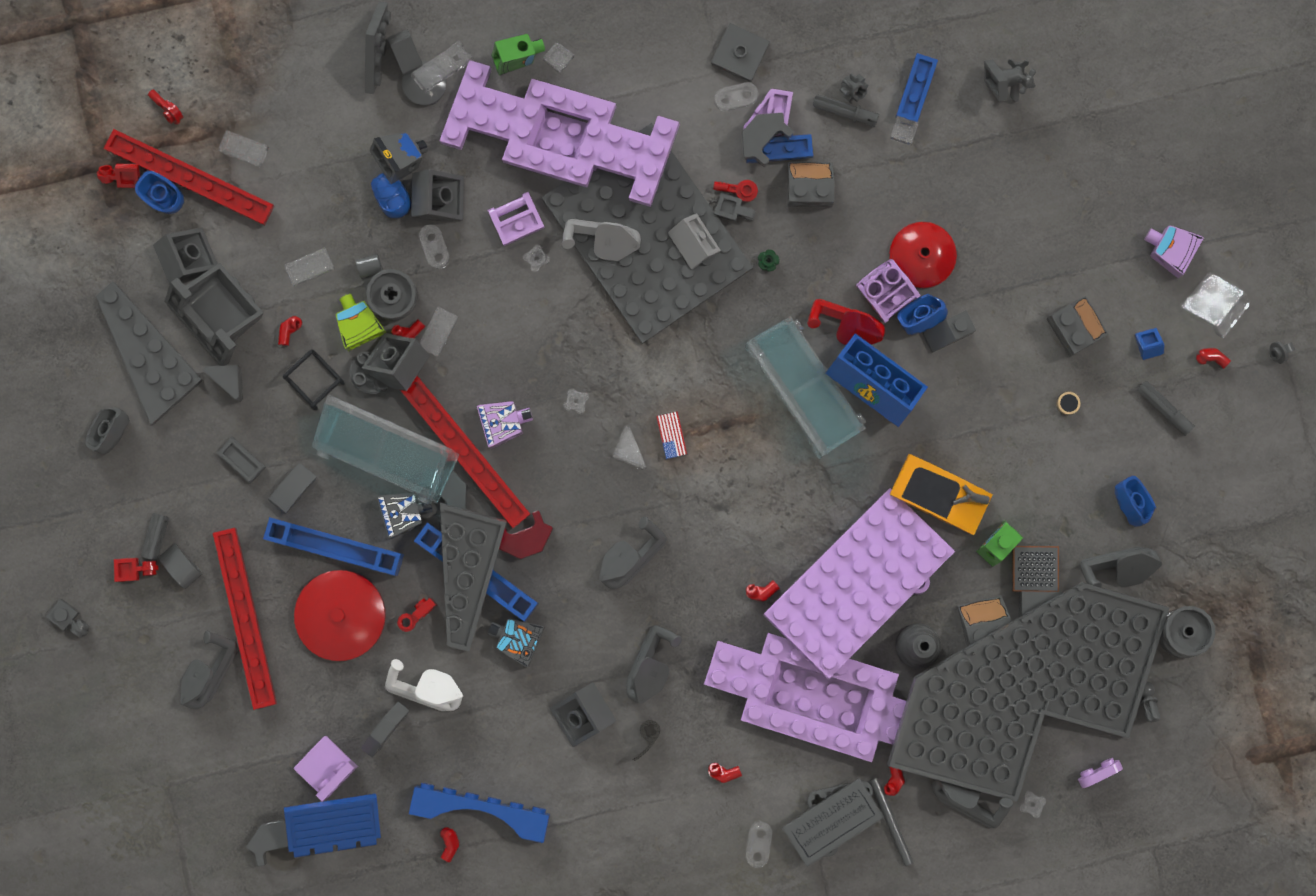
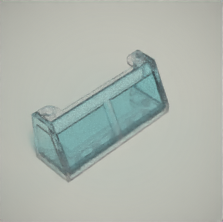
[745,316,866,460]
[312,395,460,505]

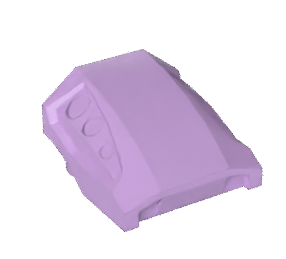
[856,259,921,323]

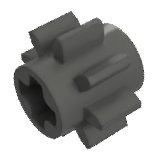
[840,73,869,102]

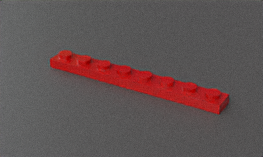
[104,129,274,226]
[400,376,531,529]
[213,528,277,710]

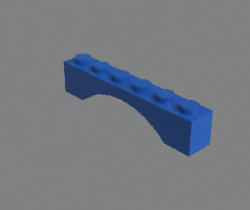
[263,517,404,576]
[414,523,539,622]
[409,783,550,843]

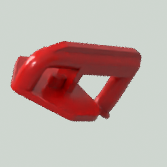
[807,299,885,345]

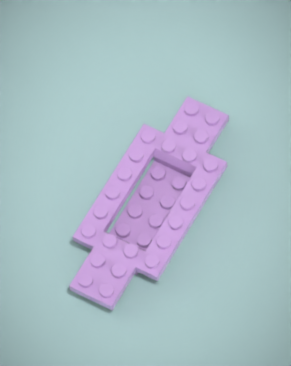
[704,633,906,762]

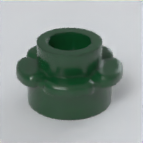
[758,249,780,272]

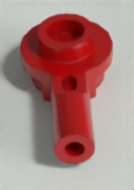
[148,89,183,125]
[713,180,758,202]

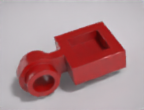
[97,164,140,188]
[114,558,159,582]
[397,598,437,632]

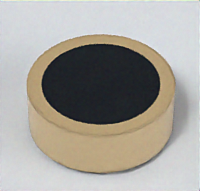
[1057,392,1080,415]

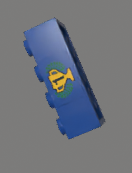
[825,333,928,427]

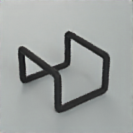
[283,349,345,411]

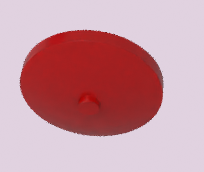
[294,570,386,661]

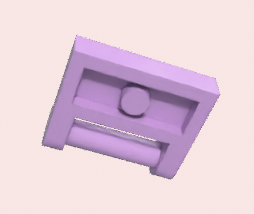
[488,192,545,246]

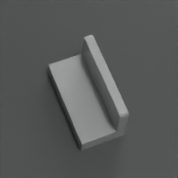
[668,213,721,269]

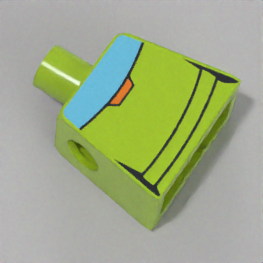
[336,294,387,352]

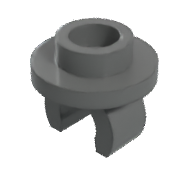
[1269,341,1295,364]

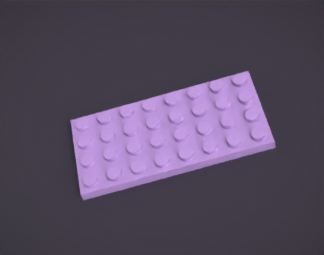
[763,488,955,680]

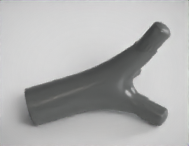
[953,485,990,505]

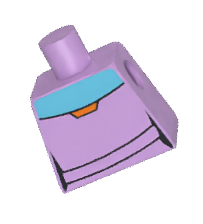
[1144,226,1204,278]

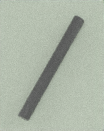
[869,778,914,866]

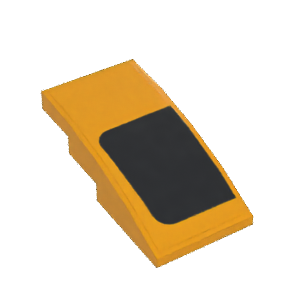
[890,454,993,535]

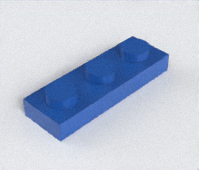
[896,53,938,124]
[746,134,813,163]

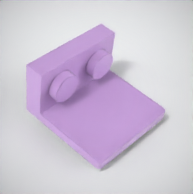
[294,736,358,802]

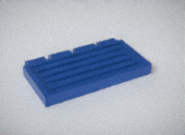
[284,794,381,858]

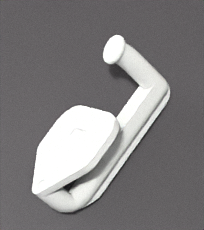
[385,659,463,711]

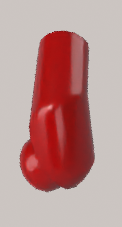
[278,316,302,346]
[391,319,426,339]
[1196,348,1231,369]
[746,580,780,601]
[708,763,742,783]
[884,767,905,796]
[440,827,460,863]

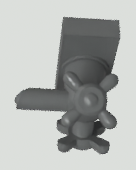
[984,59,1036,102]

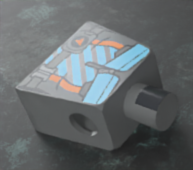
[487,619,545,667]

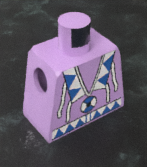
[477,402,533,449]

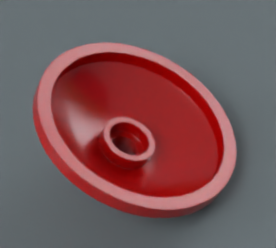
[889,222,957,289]

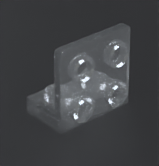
[1182,272,1250,338]

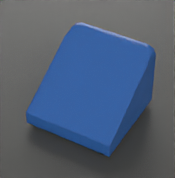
[1135,328,1164,360]

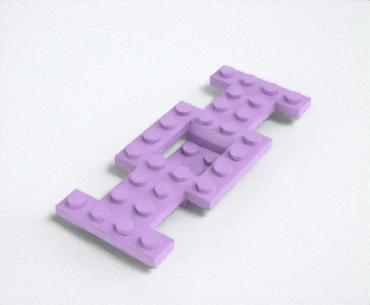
[440,60,680,207]

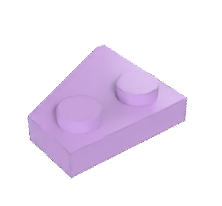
[743,89,793,137]

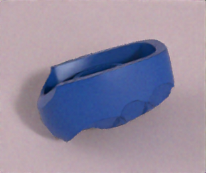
[135,171,184,214]
[371,173,412,218]
[897,294,948,335]
[1114,476,1156,527]

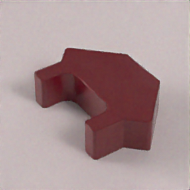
[499,511,553,560]

